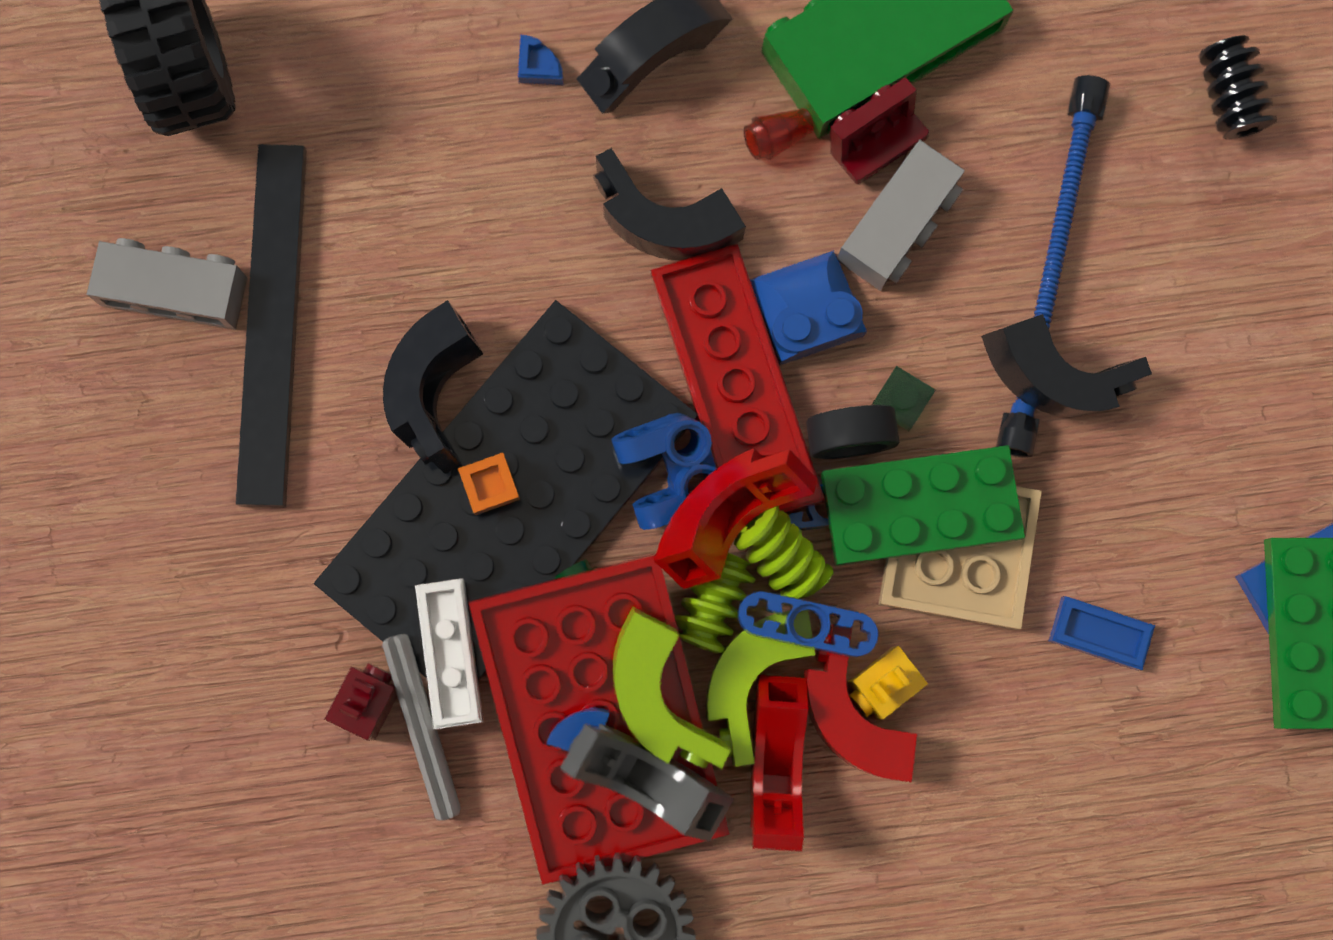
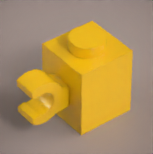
[848,646,928,720]

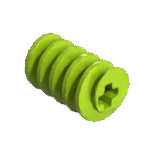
[734,506,834,599]
[675,553,756,653]

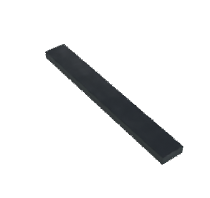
[236,144,307,508]

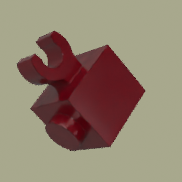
[324,663,398,741]

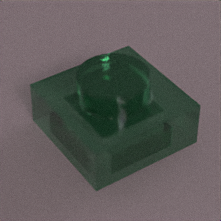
[871,366,935,431]

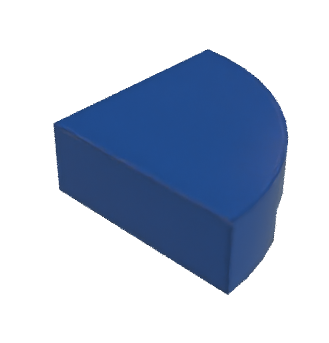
[518,35,564,85]
[547,708,609,751]

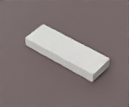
[415,578,484,729]

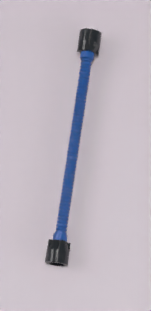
[996,75,1110,458]

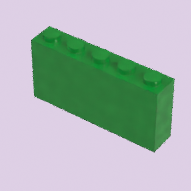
[761,0,1014,139]

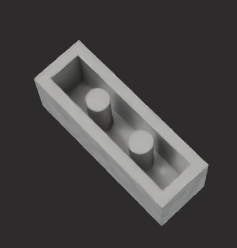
[837,139,965,291]
[86,238,247,330]

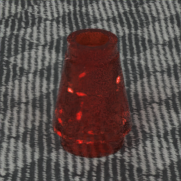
[743,108,814,160]

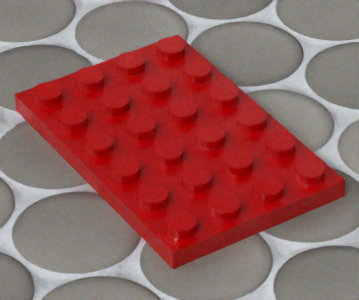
[469,553,730,885]

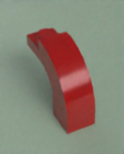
[654,448,818,590]
[803,624,917,782]
[750,675,808,852]

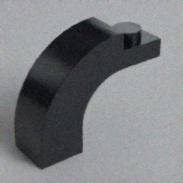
[577,0,733,114]
[593,147,746,261]
[383,300,484,474]
[981,314,1152,417]

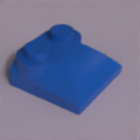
[750,251,867,366]

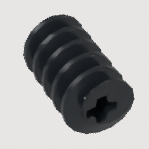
[1199,35,1277,139]

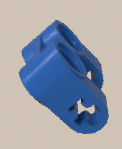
[611,413,717,530]

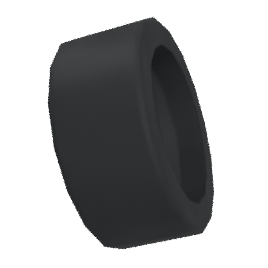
[806,405,900,459]

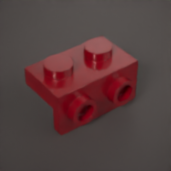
[830,77,929,184]

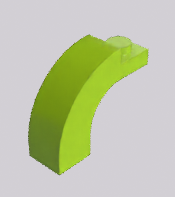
[613,607,731,768]
[706,610,815,767]

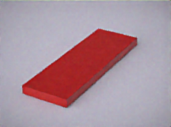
[651,244,825,514]

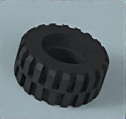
[99,0,236,136]

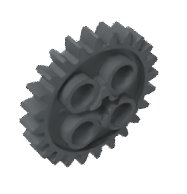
[536,853,696,940]

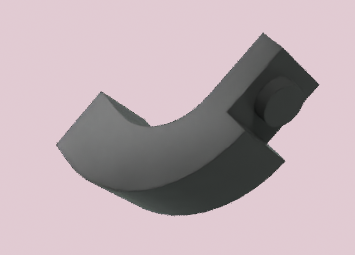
[560,723,734,842]

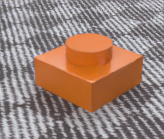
[458,453,520,515]

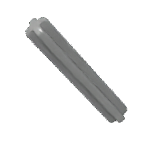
[382,634,461,821]

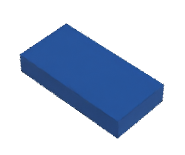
[1048,596,1155,671]

